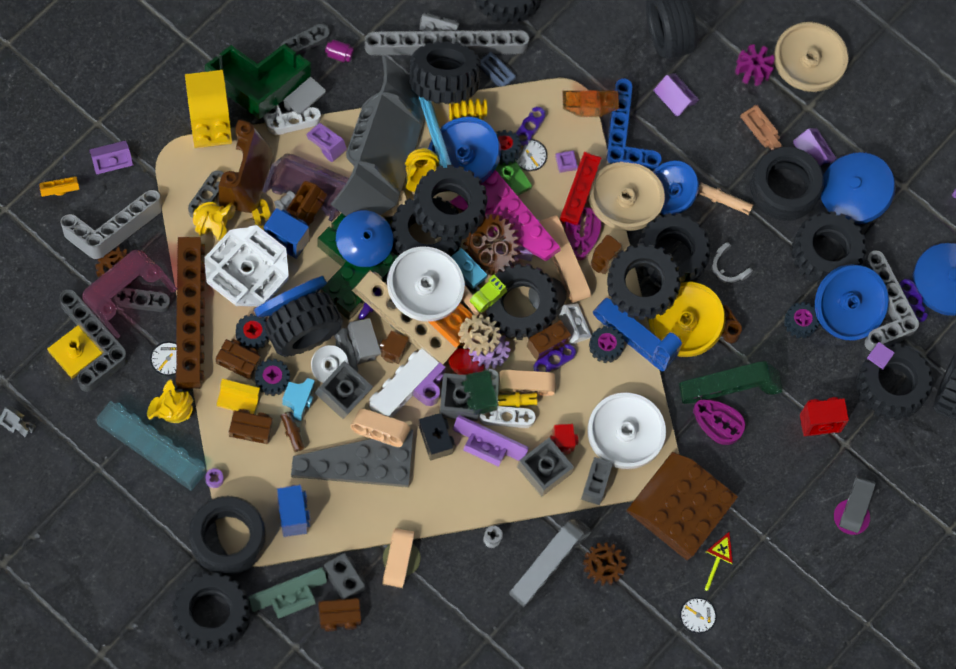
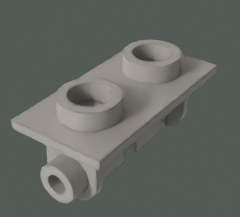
[420,13,459,31]

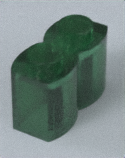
[462,370,498,415]

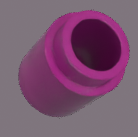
[325,40,354,63]

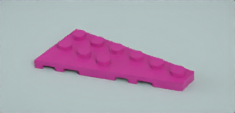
[450,170,561,261]

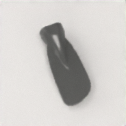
[334,328,358,373]

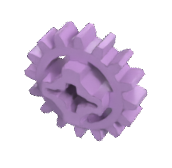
[468,331,510,369]

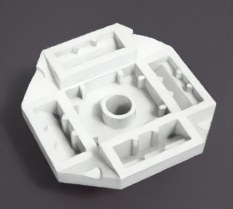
[204,225,289,306]

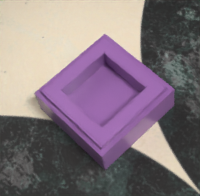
[555,150,578,173]
[867,342,894,369]

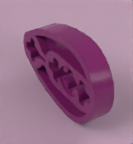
[564,207,601,261]
[693,400,745,445]

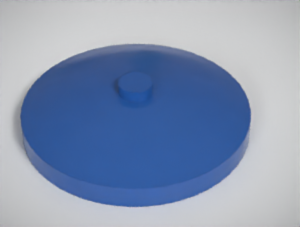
[428,117,501,183]
[821,153,895,224]
[913,243,956,316]
[815,264,888,340]
[254,276,327,317]

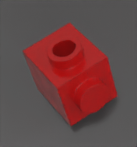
[550,424,578,455]

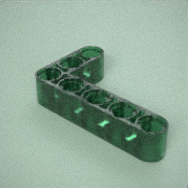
[679,361,783,404]

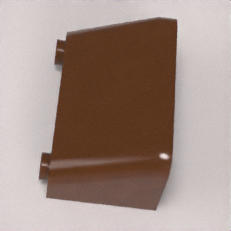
[219,120,273,213]

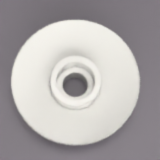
[311,345,348,383]

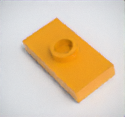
[39,176,79,197]

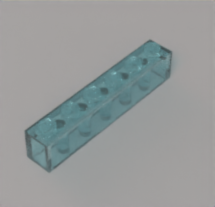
[96,401,206,491]

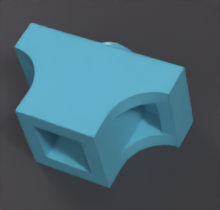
[451,248,487,289]
[282,378,315,421]

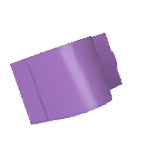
[306,123,347,162]
[413,363,445,406]

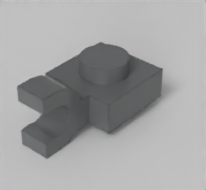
[0,405,36,437]

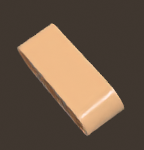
[499,370,555,396]
[351,409,410,447]
[383,528,414,588]

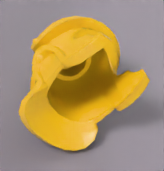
[405,148,439,192]
[193,202,235,241]
[147,379,193,423]

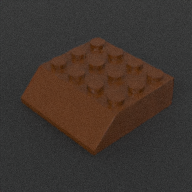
[626,452,738,560]

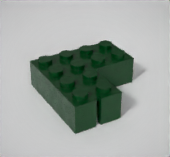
[205,44,311,119]
[317,213,398,321]

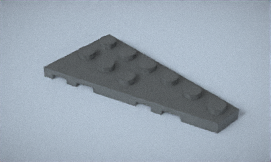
[291,429,413,487]

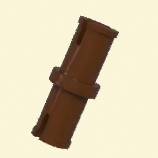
[280,411,306,452]

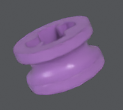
[205,469,223,488]

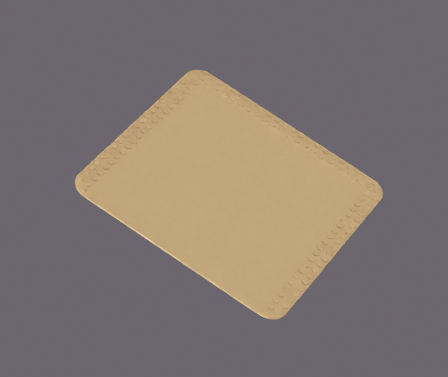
[156,78,679,567]

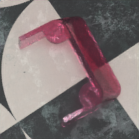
[82,250,177,339]

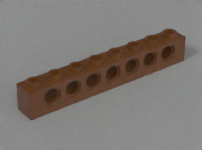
[176,237,205,389]

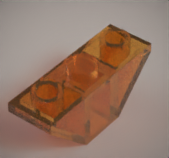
[562,90,619,117]

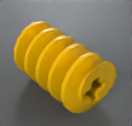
[449,99,487,121]

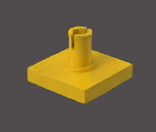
[47,326,102,379]

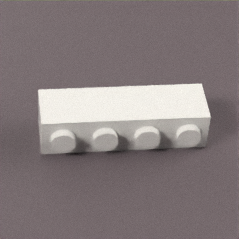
[369,348,439,418]

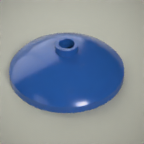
[653,161,699,215]
[336,210,393,267]

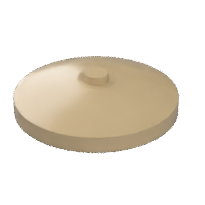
[774,22,848,92]
[589,162,664,231]

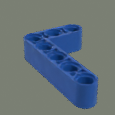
[607,79,661,172]
[593,298,682,371]

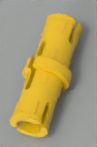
[498,392,537,408]

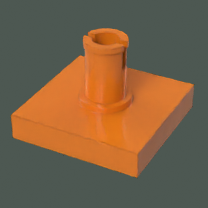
[428,303,473,348]

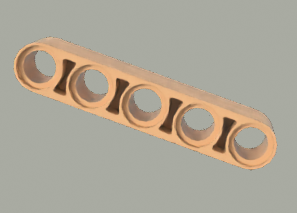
[539,215,591,303]

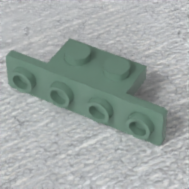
[248,568,327,619]

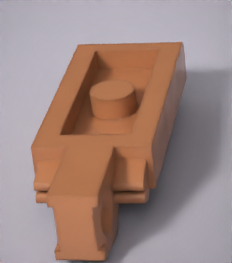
[741,105,782,150]

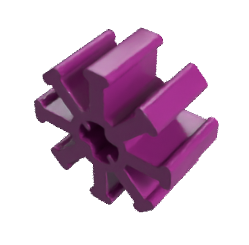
[735,44,775,86]

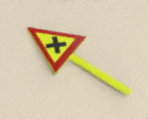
[705,532,733,591]

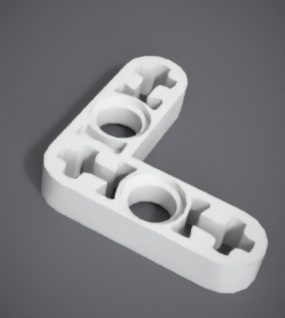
[263,105,321,135]
[479,369,535,428]

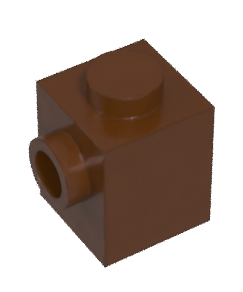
[379,331,409,364]

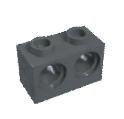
[581,457,613,505]
[324,553,366,599]

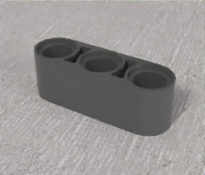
[839,476,876,533]

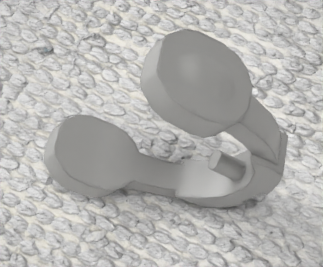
[712,242,753,283]

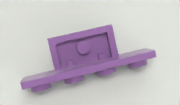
[453,415,529,467]

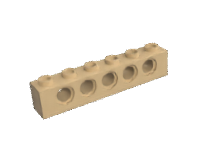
[352,271,457,365]

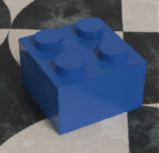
[264,208,309,259]
[277,485,310,537]

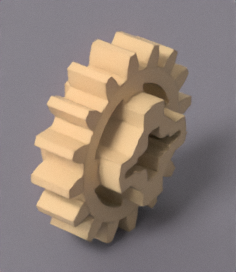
[458,314,501,356]

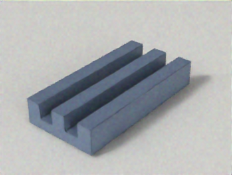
[480,52,516,87]

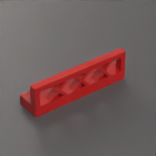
[559,152,601,227]

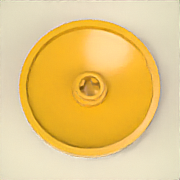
[649,282,725,357]

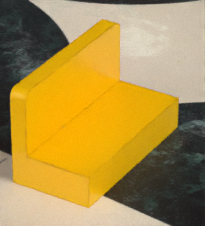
[216,379,260,414]

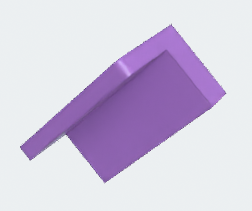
[654,73,699,116]
[793,129,836,166]
[90,141,133,174]

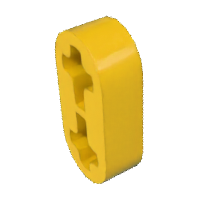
[252,199,271,230]

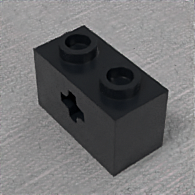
[418,413,455,461]

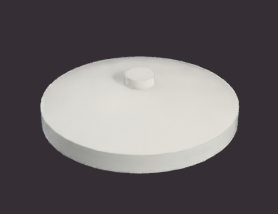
[387,247,465,322]
[588,393,666,469]

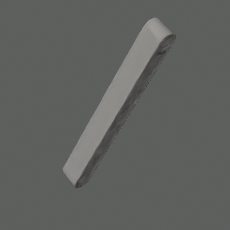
[365,31,529,55]

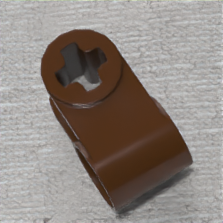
[721,305,742,343]

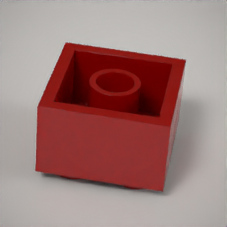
[800,397,849,436]

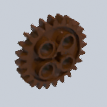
[463,213,522,276]

